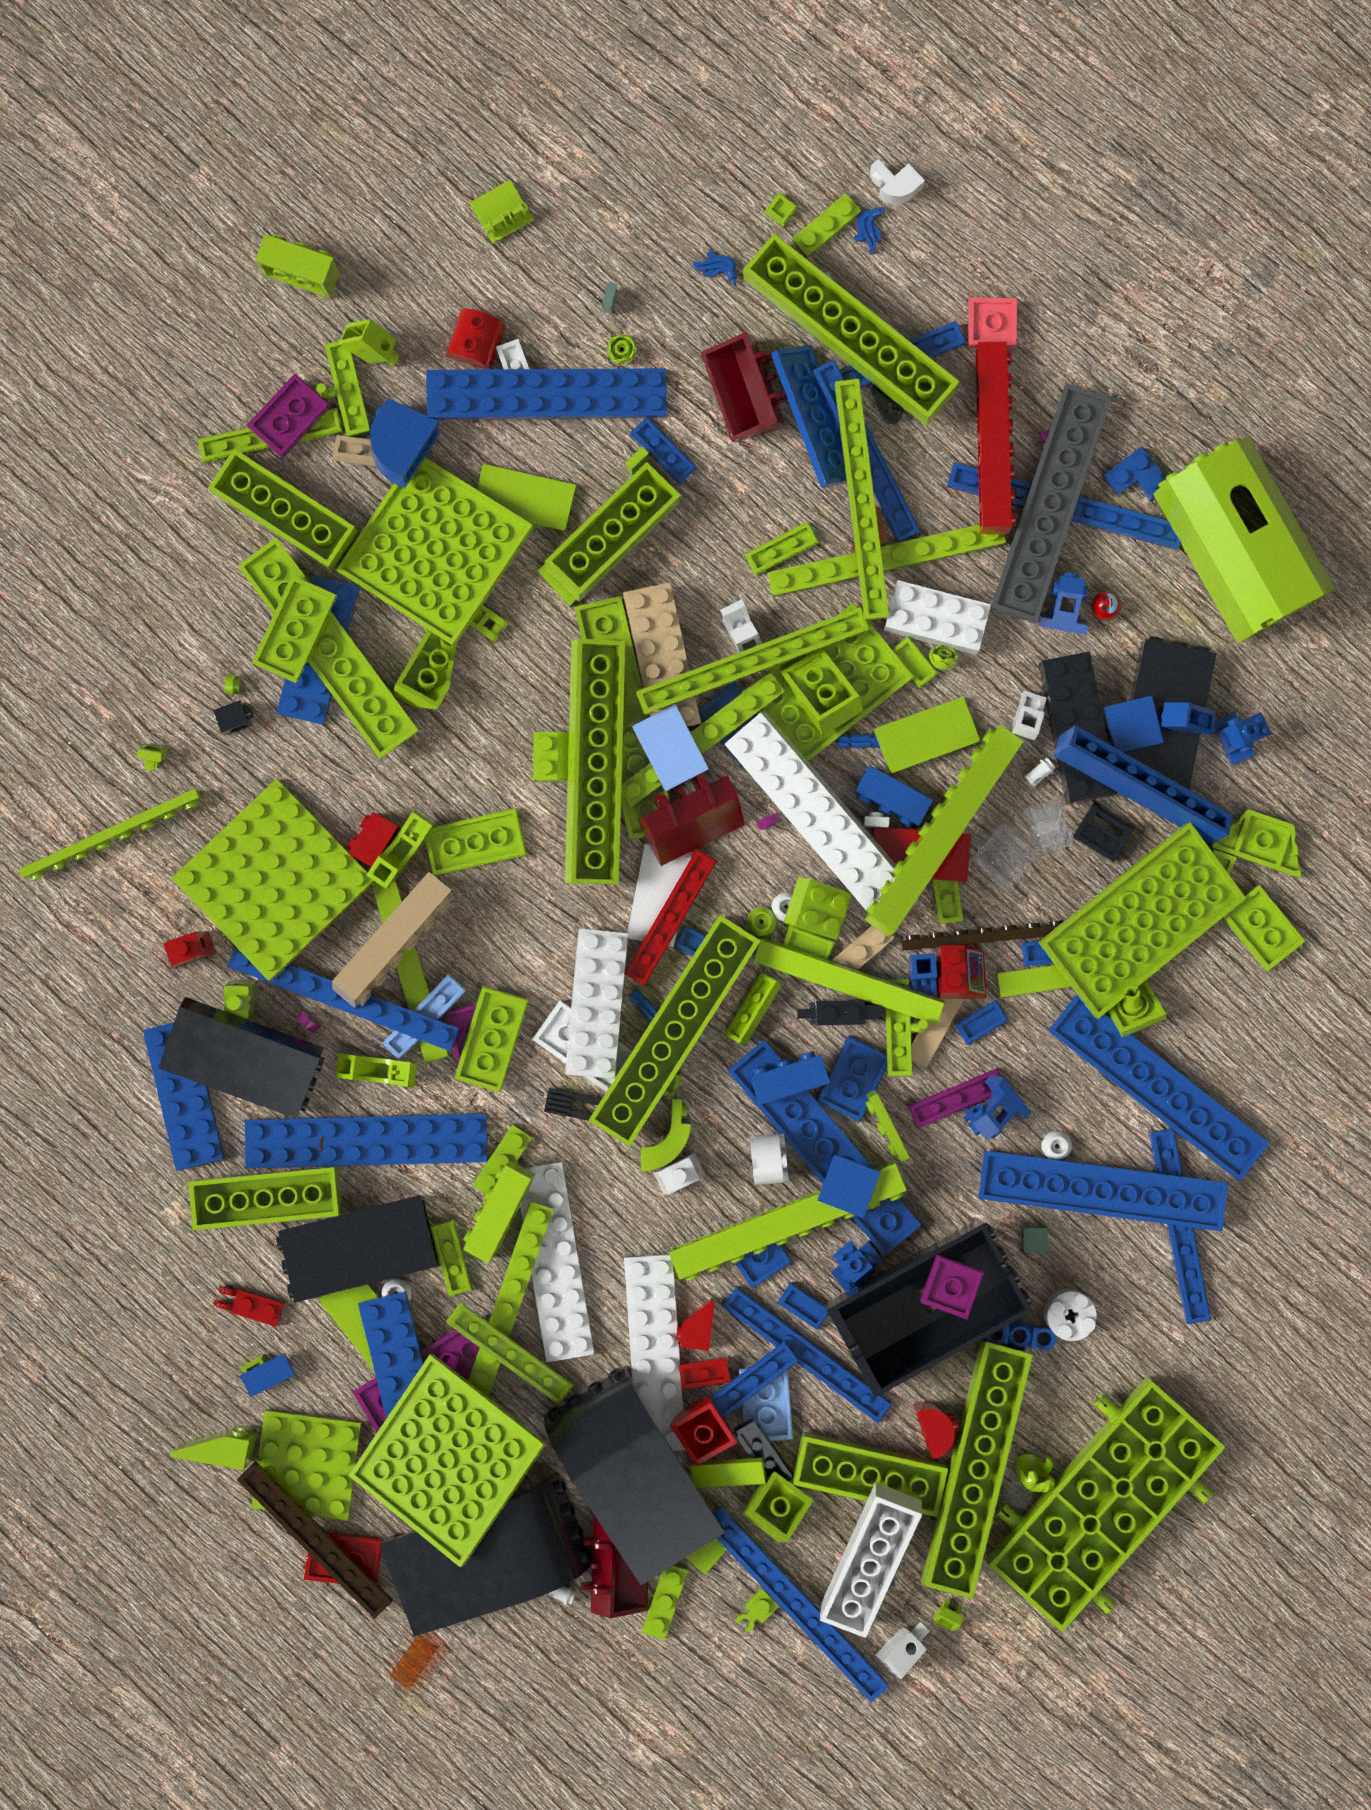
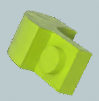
[367,810,435,889]
[335,1053,417,1087]
[641,1098,691,1171]

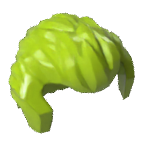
[1015,1453,1056,1492]

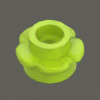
[224,673,241,697]

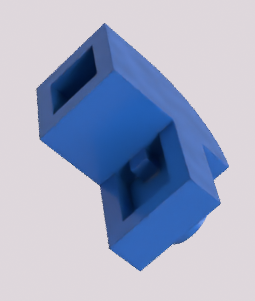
[909,953,937,998]

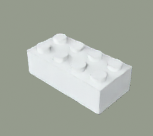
[883,580,991,655]

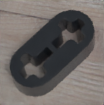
[872,385,904,424]

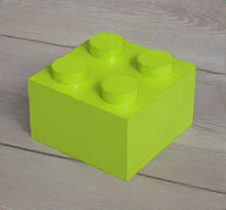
[783,877,852,940]

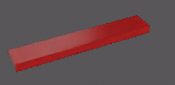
[624,849,717,986]

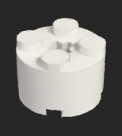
[750,1133,789,1185]
[1043,1288,1097,1341]

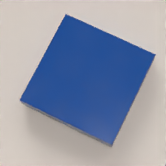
[1103,696,1164,752]
[817,1154,881,1218]
[735,1242,792,1288]

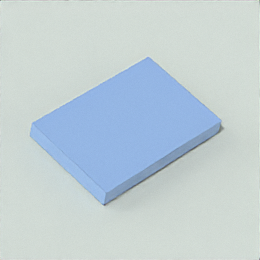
[632,704,708,791]
[739,1368,793,1441]

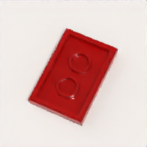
[304,1531,384,1584]

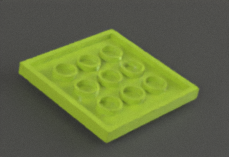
[252,1409,362,1521]

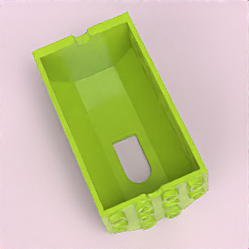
[1153,437,1335,644]

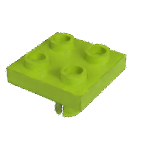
[1107,980,1167,1037]

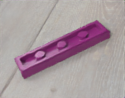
[908,1068,1001,1128]

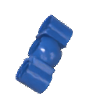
[985,1319,1056,1351]

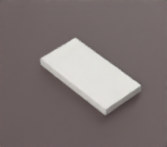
[627,844,692,947]
[532,1000,632,1092]

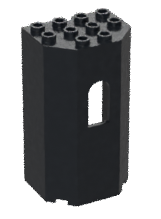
[824,1219,1032,1398]

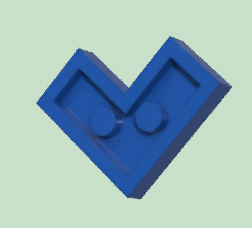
[1103,447,1166,500]

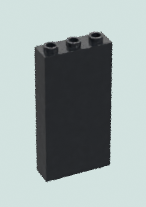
[1124,636,1217,789]
[158,997,325,1119]
[276,1195,440,1303]

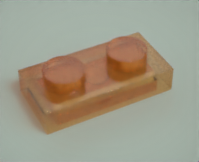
[389,1635,438,1690]

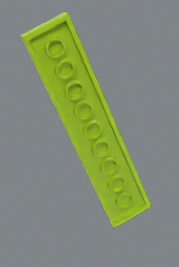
[237,537,419,760]
[574,596,670,840]

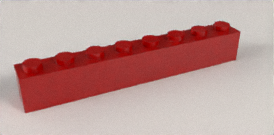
[975,342,1016,534]

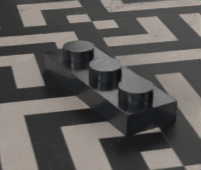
[733,1417,793,1481]

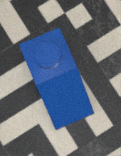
[1161,702,1216,735]

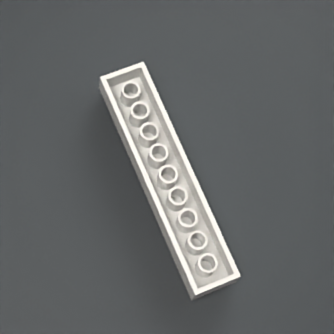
[725,711,921,910]

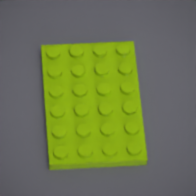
[741,602,914,762]

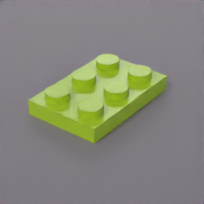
[1222,885,1305,972]

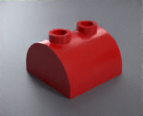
[445,308,506,369]
[670,1397,738,1466]
[913,1401,959,1459]

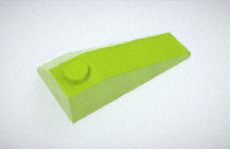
[392,630,457,710]

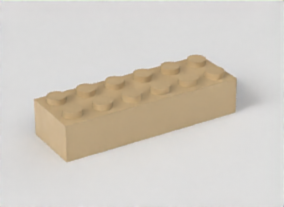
[623,583,701,729]
[332,872,452,1008]

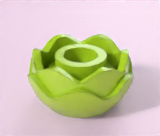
[607,334,637,364]
[929,645,959,670]
[746,907,777,937]

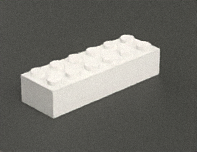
[565,929,628,1079]
[820,1482,922,1638]

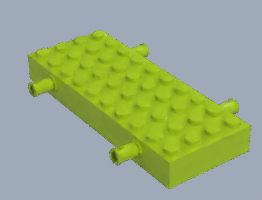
[985,1377,1225,1632]

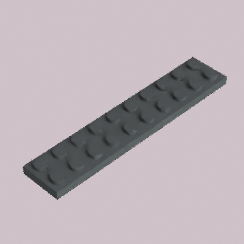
[990,383,1111,624]

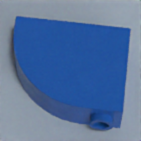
[370,398,440,489]

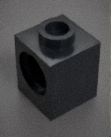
[213,700,254,735]

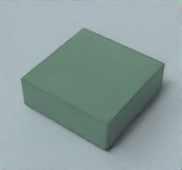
[602,282,618,314]
[1022,1227,1048,1252]

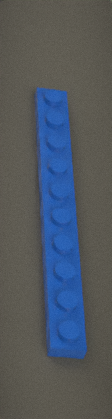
[947,462,1181,550]
[227,946,460,1051]
[713,1505,889,1703]

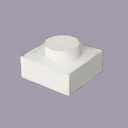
[863,812,889,828]

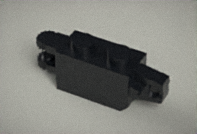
[797,1000,884,1026]

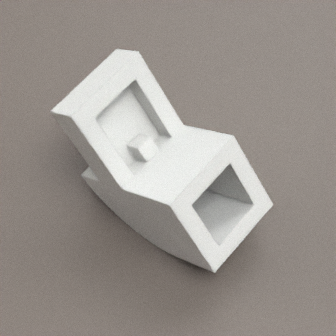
[870,159,925,205]
[720,599,762,653]
[1011,691,1047,740]

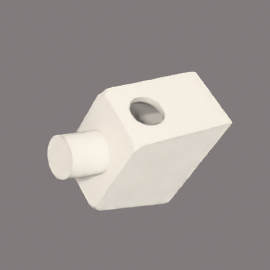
[653,1152,705,1194]
[875,1622,930,1679]

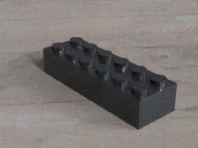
[1038,651,1118,805]

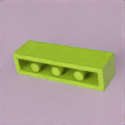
[463,1161,536,1264]

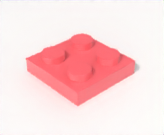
[968,297,1017,348]

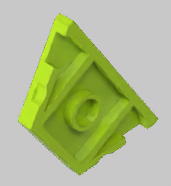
[1210,809,1301,878]

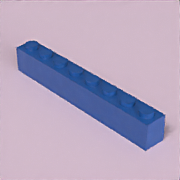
[1054,725,1233,844]

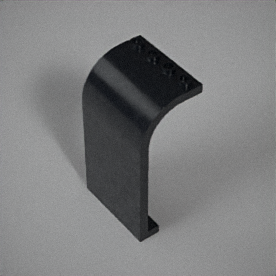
[544,1366,725,1585]
[380,1472,592,1637]

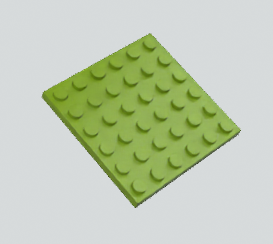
[336,457,534,647]
[171,778,375,982]
[348,1354,547,1568]

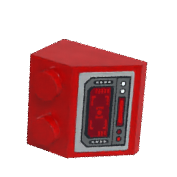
[936,945,987,999]

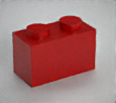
[348,812,400,867]

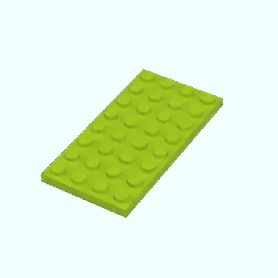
[1038,822,1246,1019]

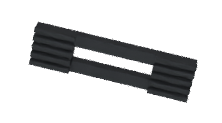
[544,1088,602,1121]

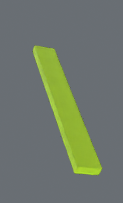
[372,880,449,1063]
[754,938,945,1025]

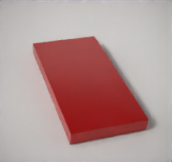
[873,827,971,882]

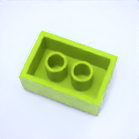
[255,234,340,299]

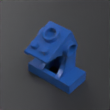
[1037,573,1088,634]
[1214,711,1271,765]
[963,1075,1031,1141]
[831,1240,884,1292]

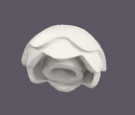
[771,892,793,922]
[1041,1131,1072,1160]
[382,1277,412,1302]

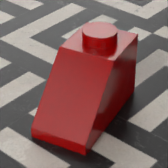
[676,1299,715,1351]

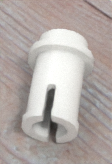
[1024,758,1056,788]
[545,1586,576,1605]

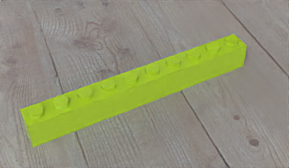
[864,724,1024,937]
[669,1161,907,1281]

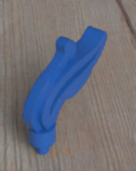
[854,206,886,254]
[693,250,737,286]

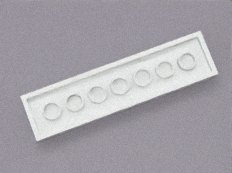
[520,1162,594,1363]
[624,1254,685,1451]

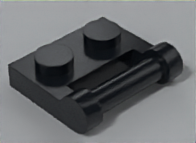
[1071,801,1135,863]

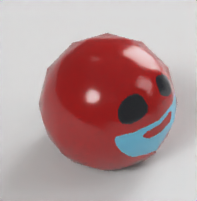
[1091,590,1121,621]

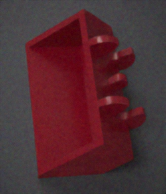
[701,332,788,442]
[638,774,745,866]
[581,1515,648,1619]

